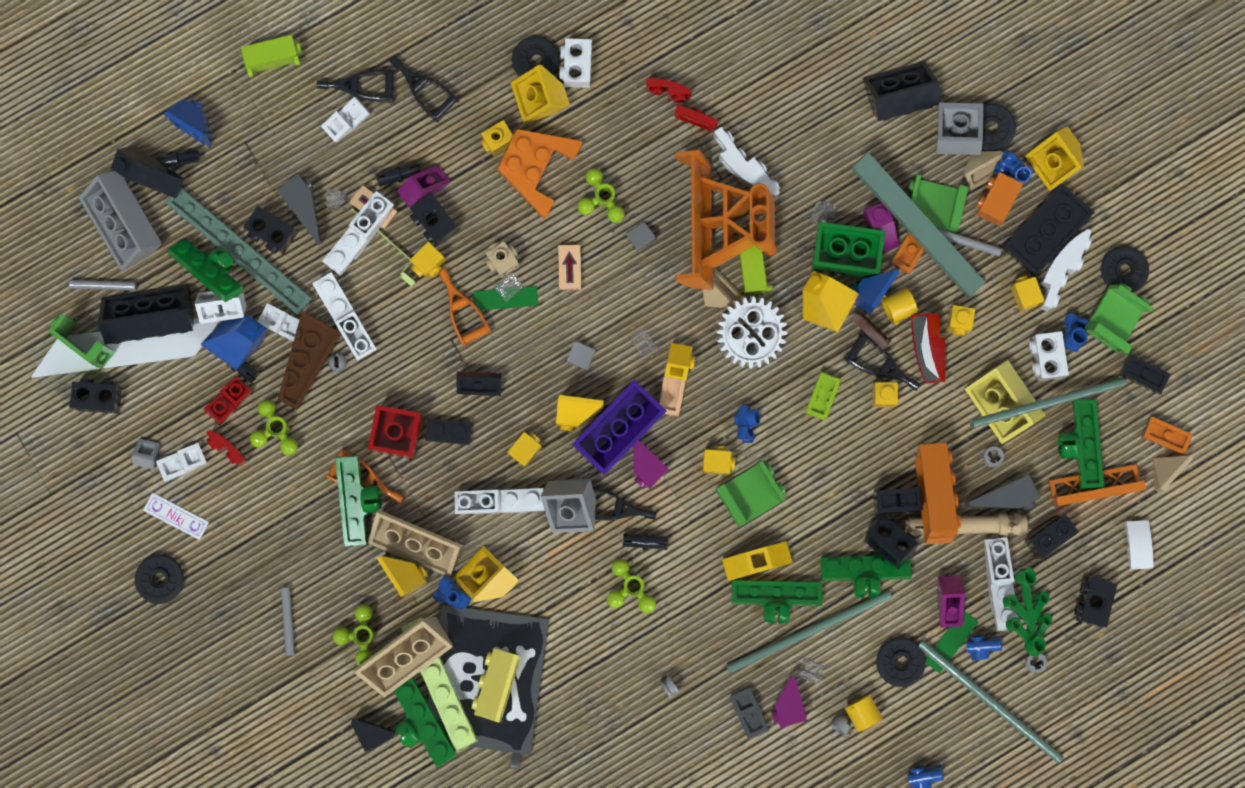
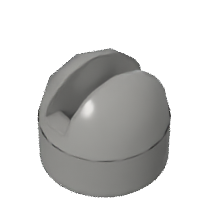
[328,354,347,372]
[831,716,851,736]

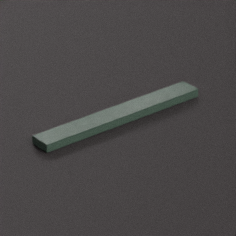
[851,152,985,298]
[165,187,313,316]

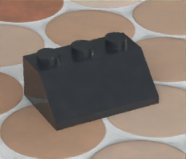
[863,61,941,121]

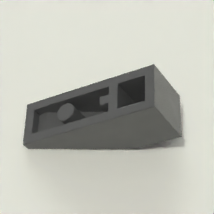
[277,174,322,245]
[965,474,1041,511]

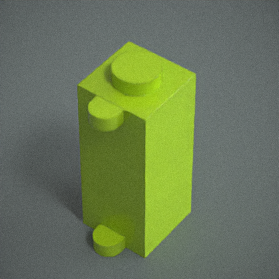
[241,35,302,77]
[739,237,773,296]

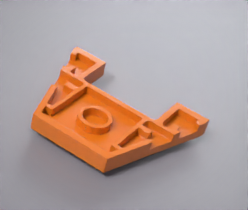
[496,129,583,218]

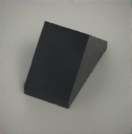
[351,718,397,752]

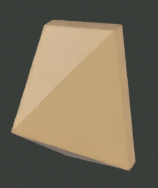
[964,151,1003,190]
[703,268,744,308]
[1153,456,1193,492]

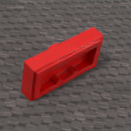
[674,104,718,133]

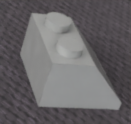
[937,102,983,155]
[541,479,596,533]

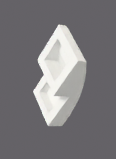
[321,97,371,142]
[257,303,299,342]
[156,443,207,483]
[1125,520,1154,570]

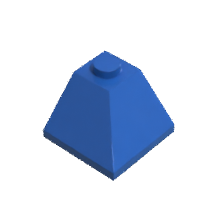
[164,98,212,148]
[851,270,900,316]
[201,315,267,371]

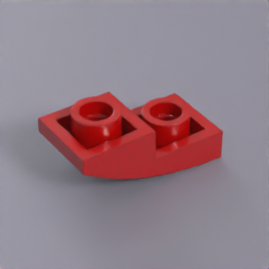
[646,78,691,103]
[204,376,252,425]
[206,430,248,466]

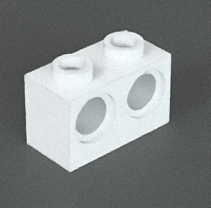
[560,38,592,88]
[195,291,247,324]
[1029,331,1069,381]

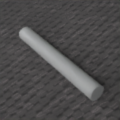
[938,228,1002,256]
[69,280,137,291]
[281,588,295,656]

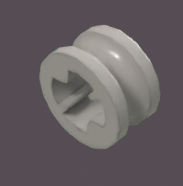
[983,446,1004,467]
[1025,654,1047,673]
[659,676,680,699]

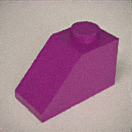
[397,165,451,208]
[862,203,899,253]
[633,440,669,489]
[937,575,965,628]
[771,676,807,728]

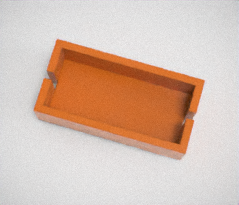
[914,443,961,545]

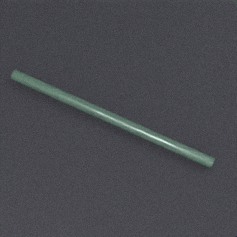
[969,377,1126,429]
[726,590,892,673]
[918,640,1064,763]

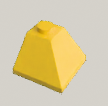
[511,65,570,123]
[1025,126,1084,191]
[803,271,859,333]
[556,395,604,432]
[453,546,519,602]
[376,556,428,597]

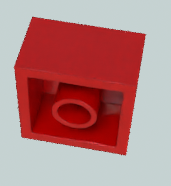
[367,405,423,459]

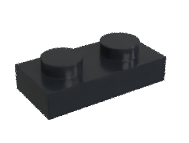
[1119,354,1171,395]
[456,371,502,396]
[425,418,472,446]

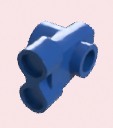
[994,150,1033,183]
[1063,314,1089,352]
[734,405,760,443]
[433,575,471,610]
[967,635,1002,660]
[907,764,944,788]

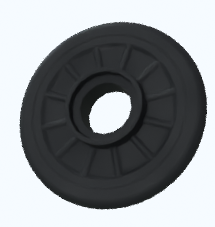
[512,36,559,77]
[982,103,1016,151]
[1101,246,1149,293]
[135,555,184,604]
[876,637,926,687]

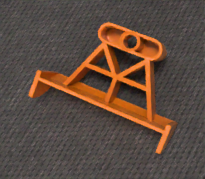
[675,150,778,290]

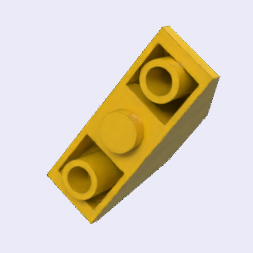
[722,541,793,581]

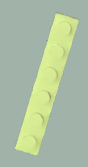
[401,617,478,751]

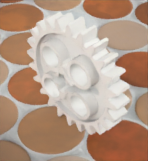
[715,296,788,368]

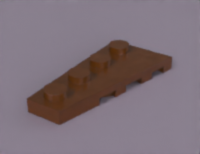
[277,311,341,410]

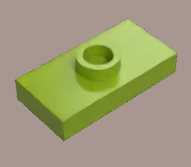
[805,372,841,421]

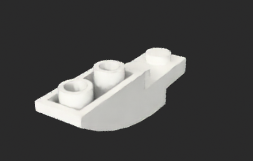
[713,127,780,200]
[322,191,394,276]
[1039,229,1092,312]
[312,272,377,361]
[455,488,545,514]
[984,537,1019,632]

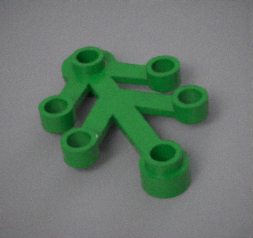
[1003,567,1052,656]

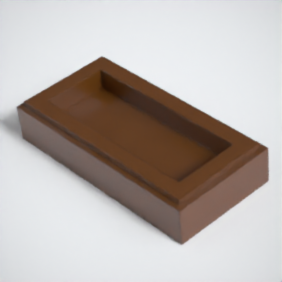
[851,311,891,349]

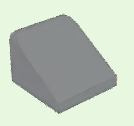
[626,222,656,252]
[567,341,595,371]
[132,438,161,470]

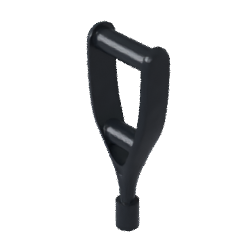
[390,56,459,123]
[317,69,396,103]
[843,333,921,391]
[593,487,657,521]

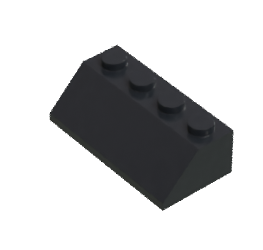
[98,284,194,345]

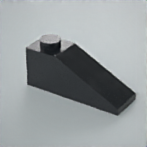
[111,145,184,198]

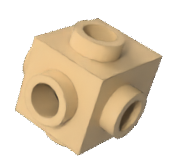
[485,241,520,279]

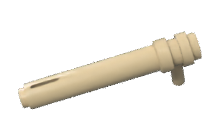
[904,513,1028,536]

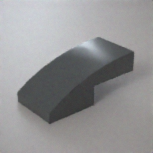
[729,687,769,741]

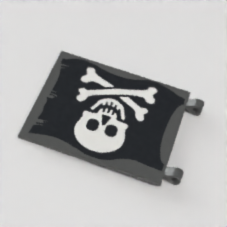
[428,605,549,769]

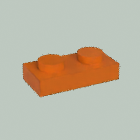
[890,233,924,275]
[1141,417,1193,456]

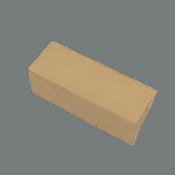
[368,510,463,577]
[354,617,453,697]

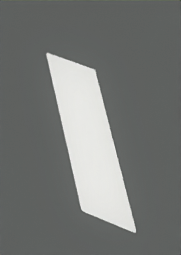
[31,319,219,378]

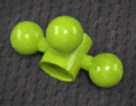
[577,168,625,223]
[249,400,298,455]
[607,559,656,613]
[332,604,375,665]

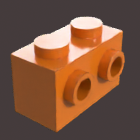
[976,172,1023,227]

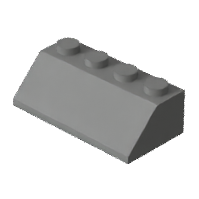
[78,171,162,271]

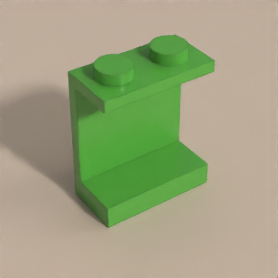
[907,174,969,233]
[1084,283,1154,354]
[48,314,115,370]
[716,461,787,528]

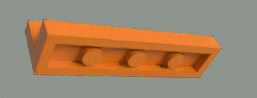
[1048,464,1146,507]

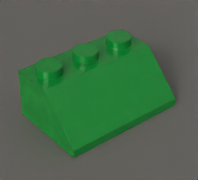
[811,222,885,278]

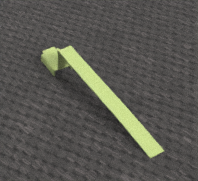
[351,208,416,286]

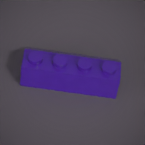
[572,380,667,475]

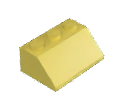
[965,360,1046,444]
[471,648,521,723]

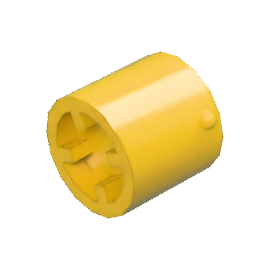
[881,287,918,325]
[844,694,883,732]

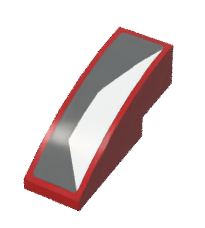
[911,313,945,384]

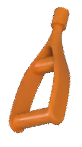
[439,269,491,347]
[326,449,405,504]

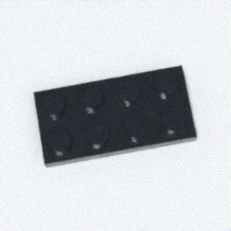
[1002,183,1095,277]

